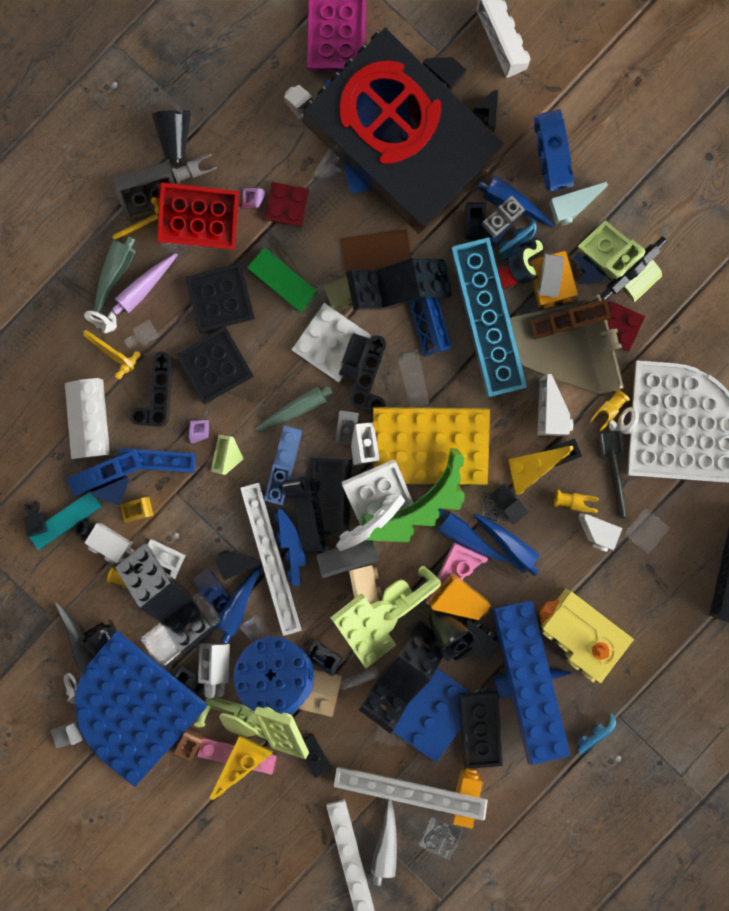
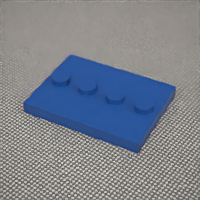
[392,668,472,762]

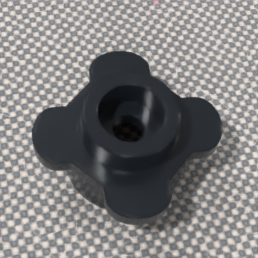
[75,518,94,541]

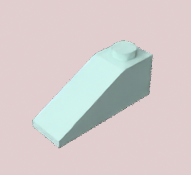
[549,182,608,225]

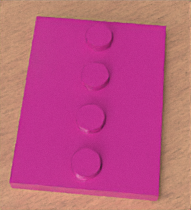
[307,0,366,71]

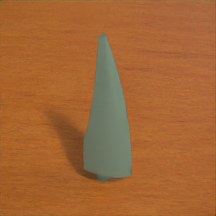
[94,236,136,313]
[255,386,333,432]

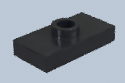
[303,734,332,778]

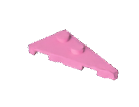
[425,543,488,605]

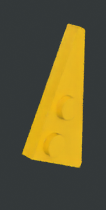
[508,446,573,495]
[210,735,273,800]

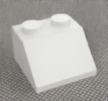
[578,513,622,552]

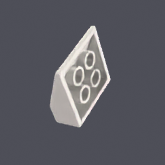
[537,374,573,437]

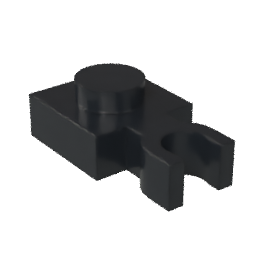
[24,501,48,537]

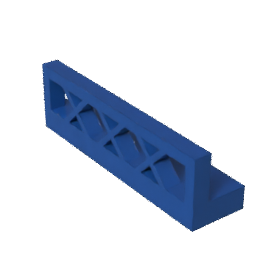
[408,298,452,357]

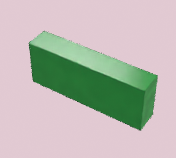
[247,247,318,313]

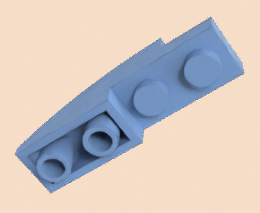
[264,425,303,505]

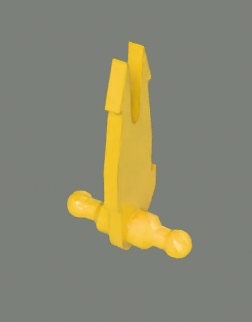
[112,197,158,240]
[83,330,141,379]

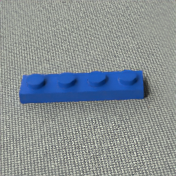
[118,448,197,473]

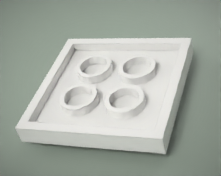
[292,303,371,383]
[341,459,413,526]

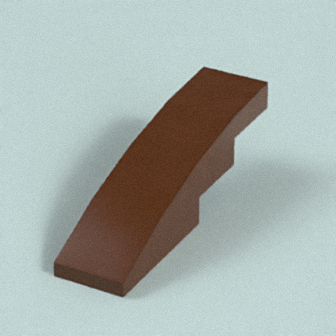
[530,299,612,340]

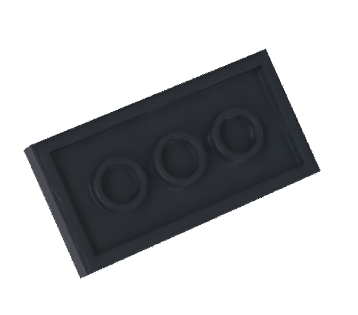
[459,690,503,769]

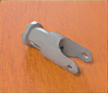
[171,154,217,184]

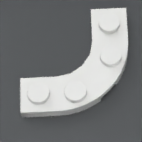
[336,495,405,551]

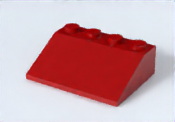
[157,183,239,250]

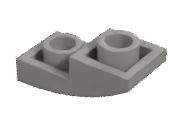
[481,196,525,238]
[538,254,564,298]

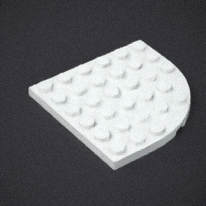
[627,361,729,483]

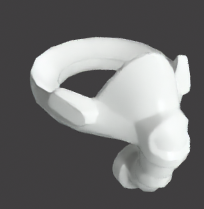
[84,311,117,333]
[609,407,639,434]
[64,673,78,704]

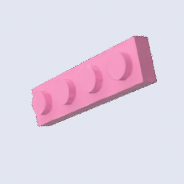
[197,736,277,775]

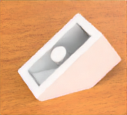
[284,85,313,119]
[351,422,379,465]

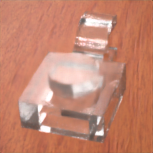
[124,320,159,349]

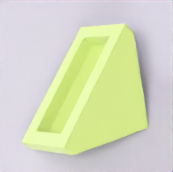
[211,434,244,475]

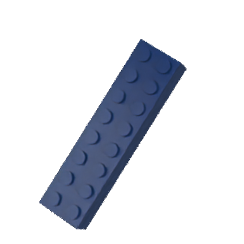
[491,600,570,765]

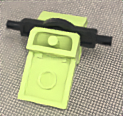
[578,220,668,302]

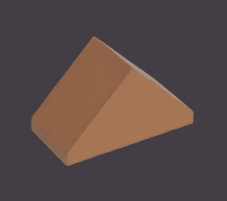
[173,727,204,761]

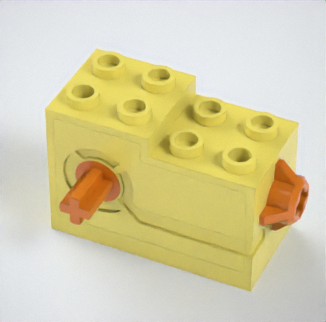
[538,588,634,683]

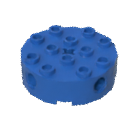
[533,109,574,191]
[233,636,315,714]

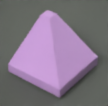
[242,188,266,208]
[189,420,209,443]

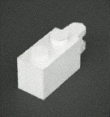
[85,523,135,564]
[198,642,230,699]

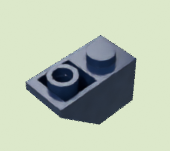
[193,567,231,613]

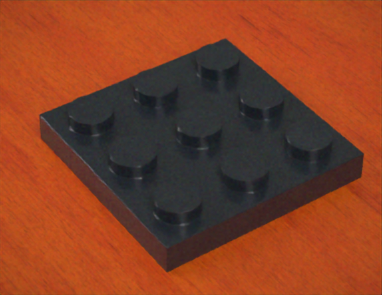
[185,263,255,333]
[176,326,254,405]

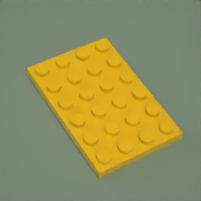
[373,407,490,485]

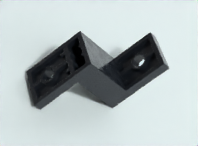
[346,258,452,310]
[115,543,214,655]
[359,620,443,734]

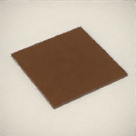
[341,229,411,306]

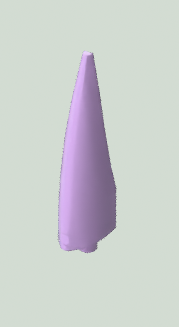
[112,252,178,315]

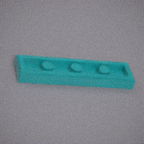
[29,491,103,550]

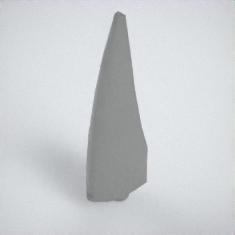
[371,799,397,886]

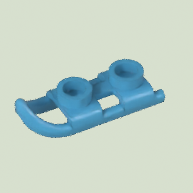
[498,218,536,261]
[577,713,616,755]

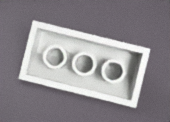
[476,0,530,78]
[65,378,110,459]

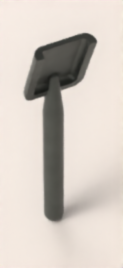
[598,430,626,519]

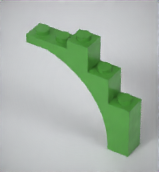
[362,448,465,542]

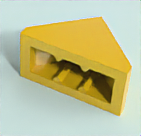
[120,497,154,523]

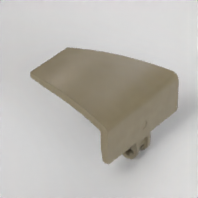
[510,294,623,394]

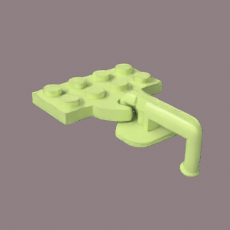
[330,566,441,669]
[194,696,309,759]

